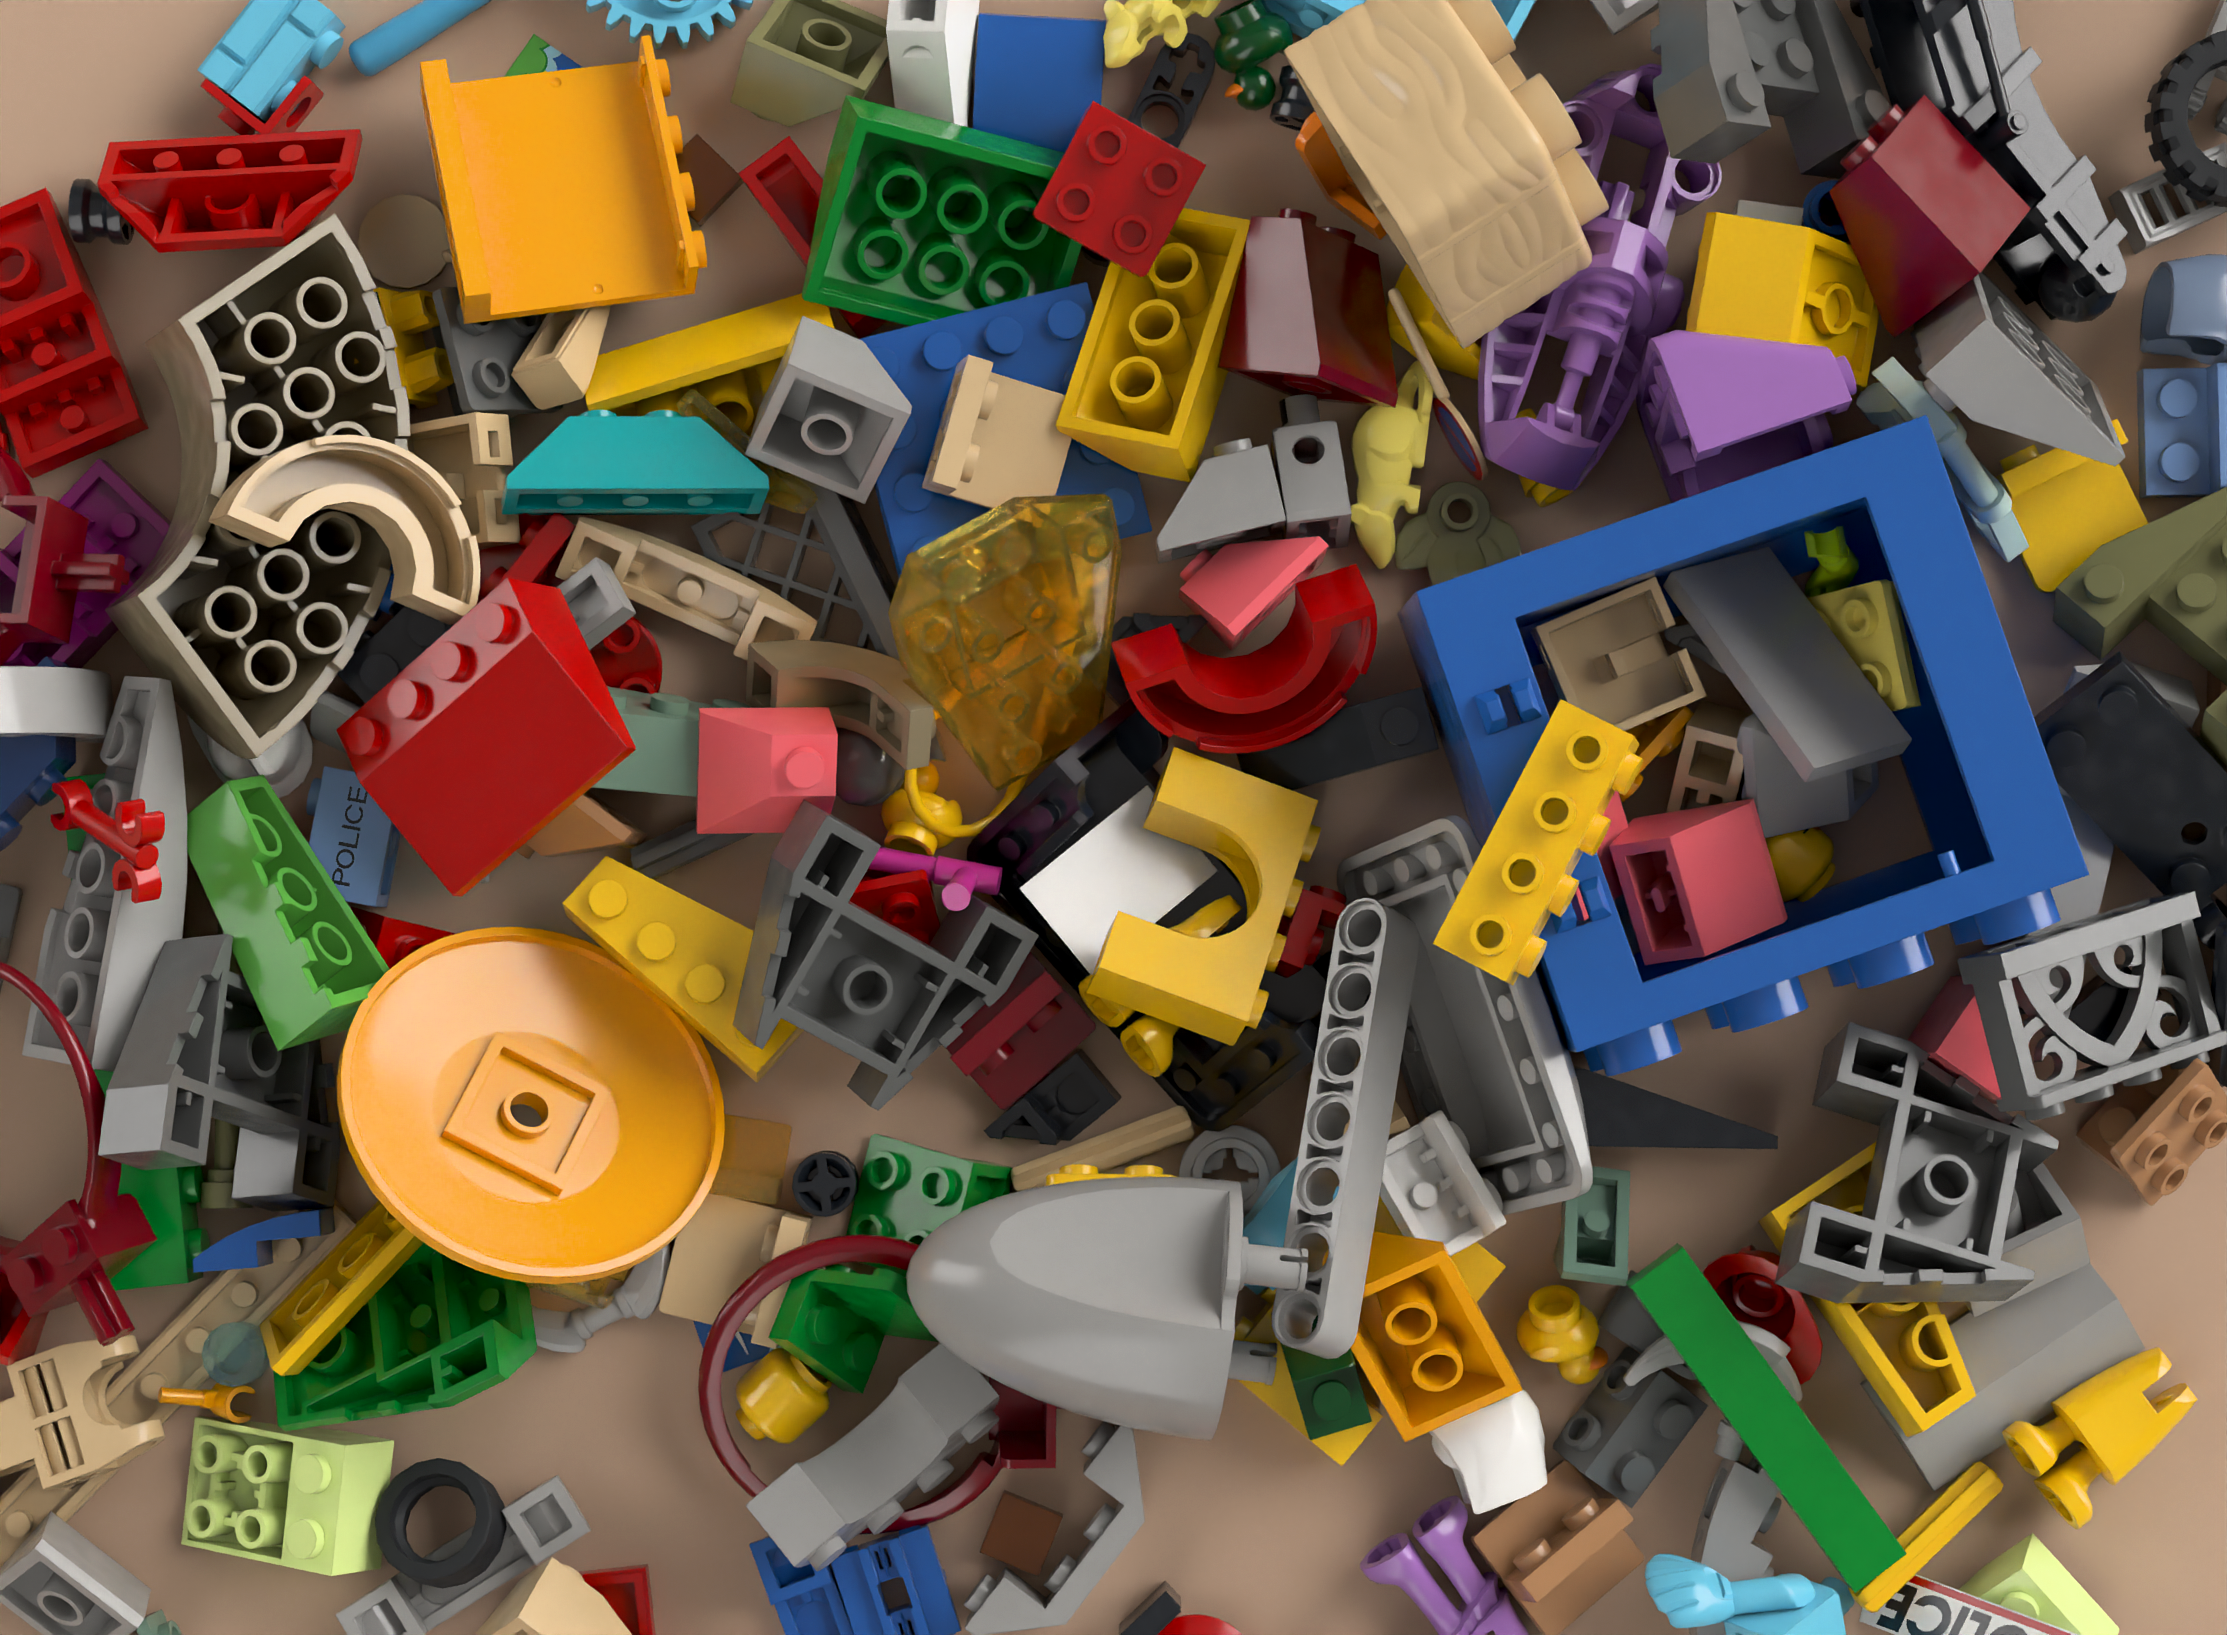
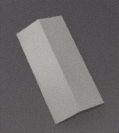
[1860,1264,2145,1491]

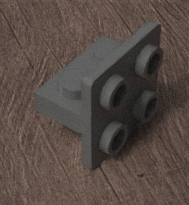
[432,287,563,419]

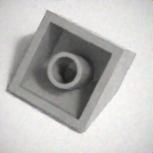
[745,316,912,504]
[1155,438,1286,564]
[1964,1162,2090,1318]

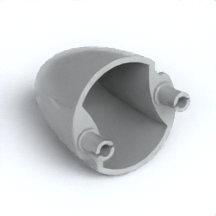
[906,1176,1308,1441]

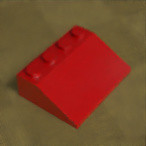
[336,577,636,897]

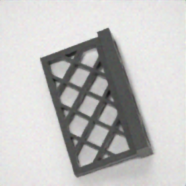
[691,474,944,729]

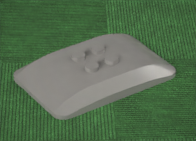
[1337,815,1593,1215]

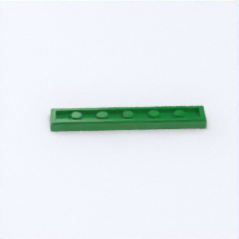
[1626,1243,1907,1593]

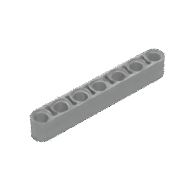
[1272,898,1419,1359]

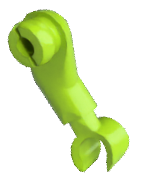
[1804,526,1859,597]

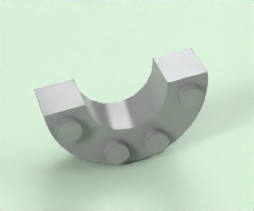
[745,1343,1000,1571]

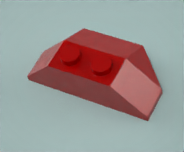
[97,129,363,253]

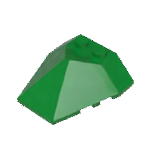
[273,1243,538,1431]

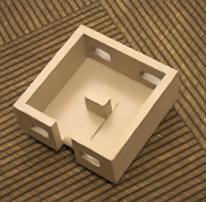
[407,412,521,549]
[1530,577,1707,731]

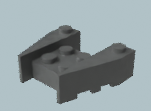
[1650,0,1890,179]
[733,800,1039,1111]
[98,934,341,1212]
[1774,1022,2059,1303]

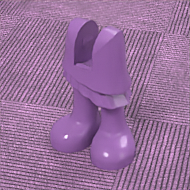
[1360,1496,1529,1635]

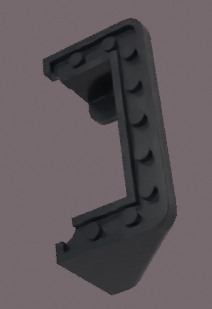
[967,698,1371,1132]

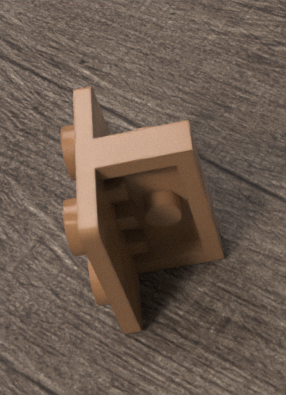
[2076,1058,2227,1206]
[1471,1460,1644,1635]

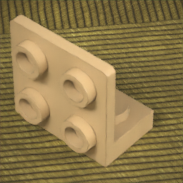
[922,354,1072,524]
[659,1191,813,1349]

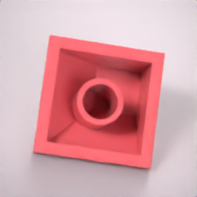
[1179,536,1329,651]
[696,707,838,834]

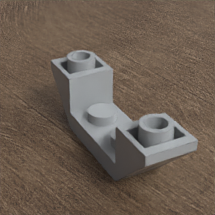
[964,1421,1145,1635]

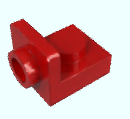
[1273,885,1347,978]

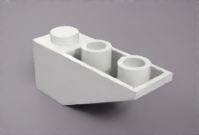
[886,0,980,127]

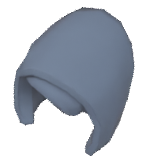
[2140,254,2227,365]

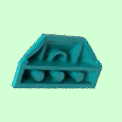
[501,410,769,515]

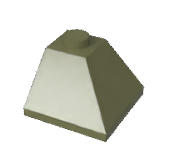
[730,0,889,127]

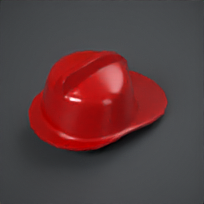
[1702,1244,1823,1385]

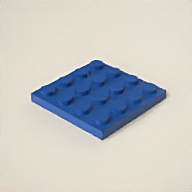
[860,282,1153,597]

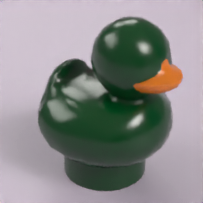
[1214,0,1293,111]

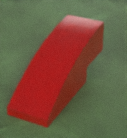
[738,136,887,339]

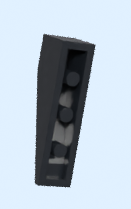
[1573,1066,1778,1149]

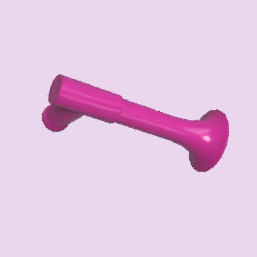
[834,816,1002,911]

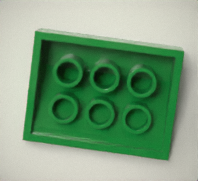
[802,95,1082,326]

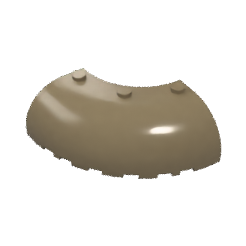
[105,213,411,759]

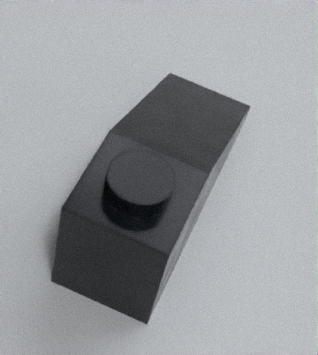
[1236,687,1439,791]

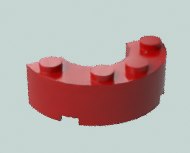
[1111,564,1378,754]

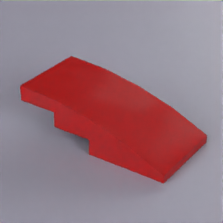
[0,188,149,479]

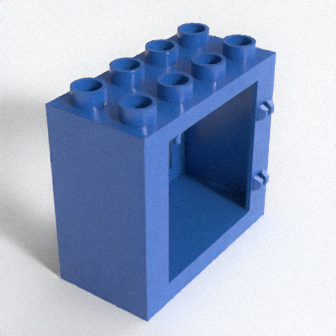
[1397,415,2089,1077]

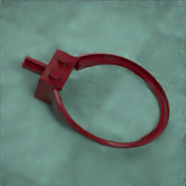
[0,446,130,666]
[0,961,157,1347]
[698,1234,1062,1535]

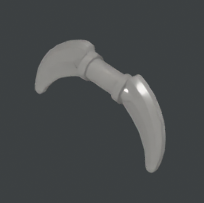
[532,1244,671,1353]

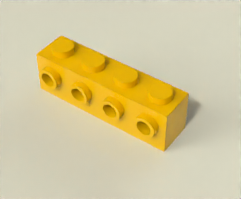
[1432,699,1643,986]

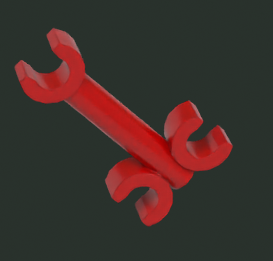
[50,779,165,904]

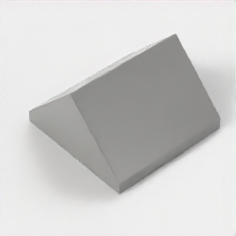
[0,1511,151,1635]

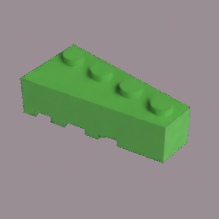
[187,775,390,1051]

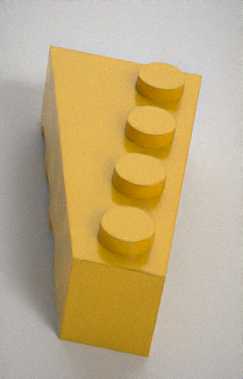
[562,856,804,1083]
[1758,1141,1976,1437]

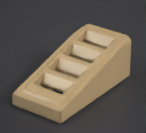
[511,305,611,410]

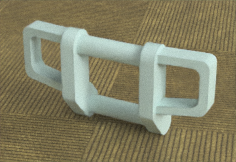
[1856,356,2029,563]

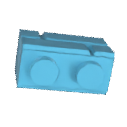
[197,0,346,123]

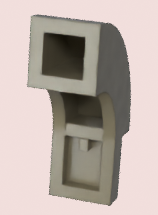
[746,640,936,770]

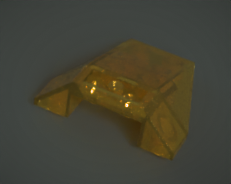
[888,494,1122,792]

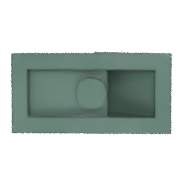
[1553,1166,1630,1286]

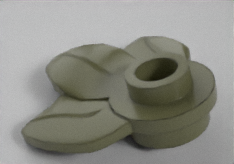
[1395,481,1522,585]

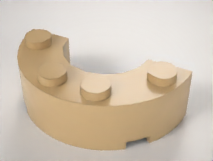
[208,435,481,625]

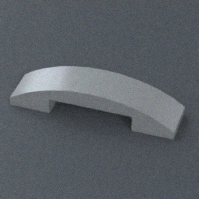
[0,666,114,743]
[336,1475,591,1635]

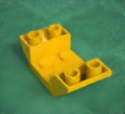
[1685,212,1879,402]

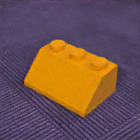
[1322,1232,1522,1442]

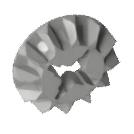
[1179,1125,1281,1218]

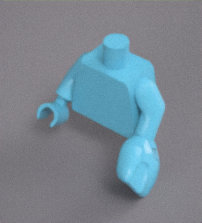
[1644,1553,1855,1635]

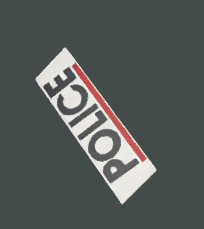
[1859,1574,2078,1635]

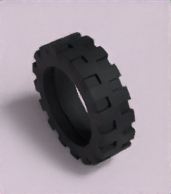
[2144,30,2227,207]

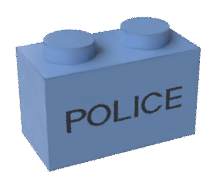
[306,766,401,907]

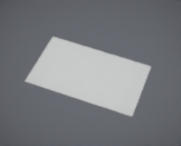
[1019,785,1218,975]

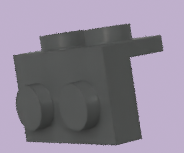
[1553,1346,1708,1508]

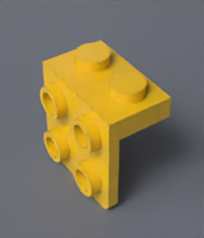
[1995,419,2148,593]

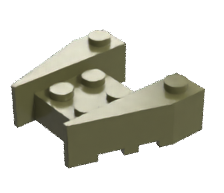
[2053,487,2227,765]

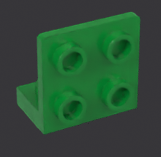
[846,1134,1013,1277]
[768,1264,939,1394]

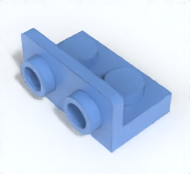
[2136,363,2227,498]

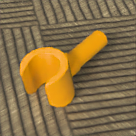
[158,1379,255,1424]

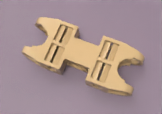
[0,1335,166,1512]

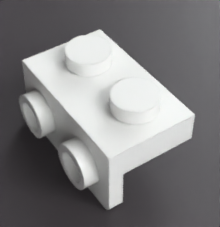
[1379,1110,1506,1256]

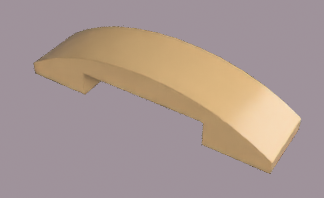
[555,517,818,661]

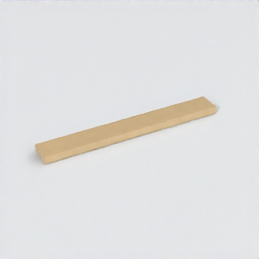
[0,1199,358,1568]

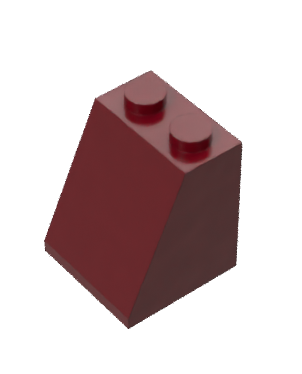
[1829,94,2031,338]
[1218,208,1398,408]

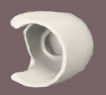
[1429,1389,1548,1514]

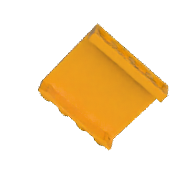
[420,35,707,324]

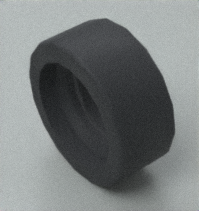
[375,1458,507,1589]

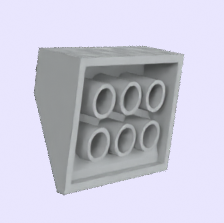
[1910,271,2125,466]

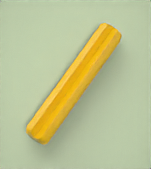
[1848,1461,2003,1613]

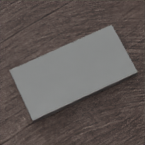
[1663,547,1912,782]

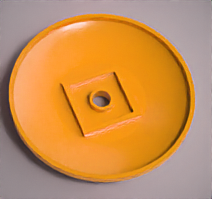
[337,927,725,1284]

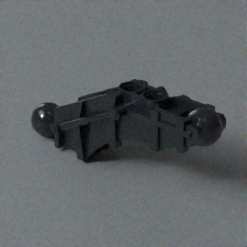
[1850,0,2128,323]

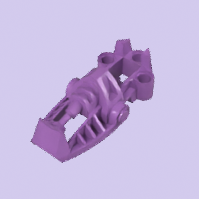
[1478,63,1722,491]

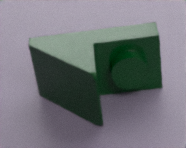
[1271,1313,1372,1440]

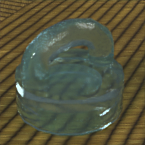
[202,1321,270,1387]

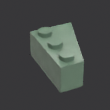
[592,686,751,797]

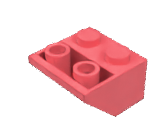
[1609,798,1788,965]

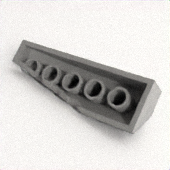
[22,676,187,1072]

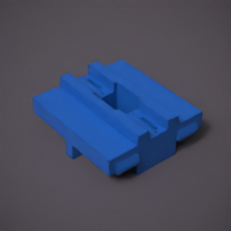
[831,1524,962,1635]

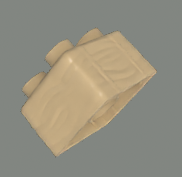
[1283,0,1609,349]

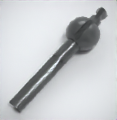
[629,727,947,880]

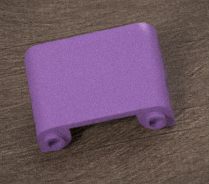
[1636,330,1857,503]

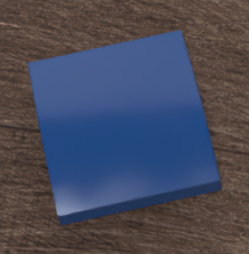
[973,13,1106,153]

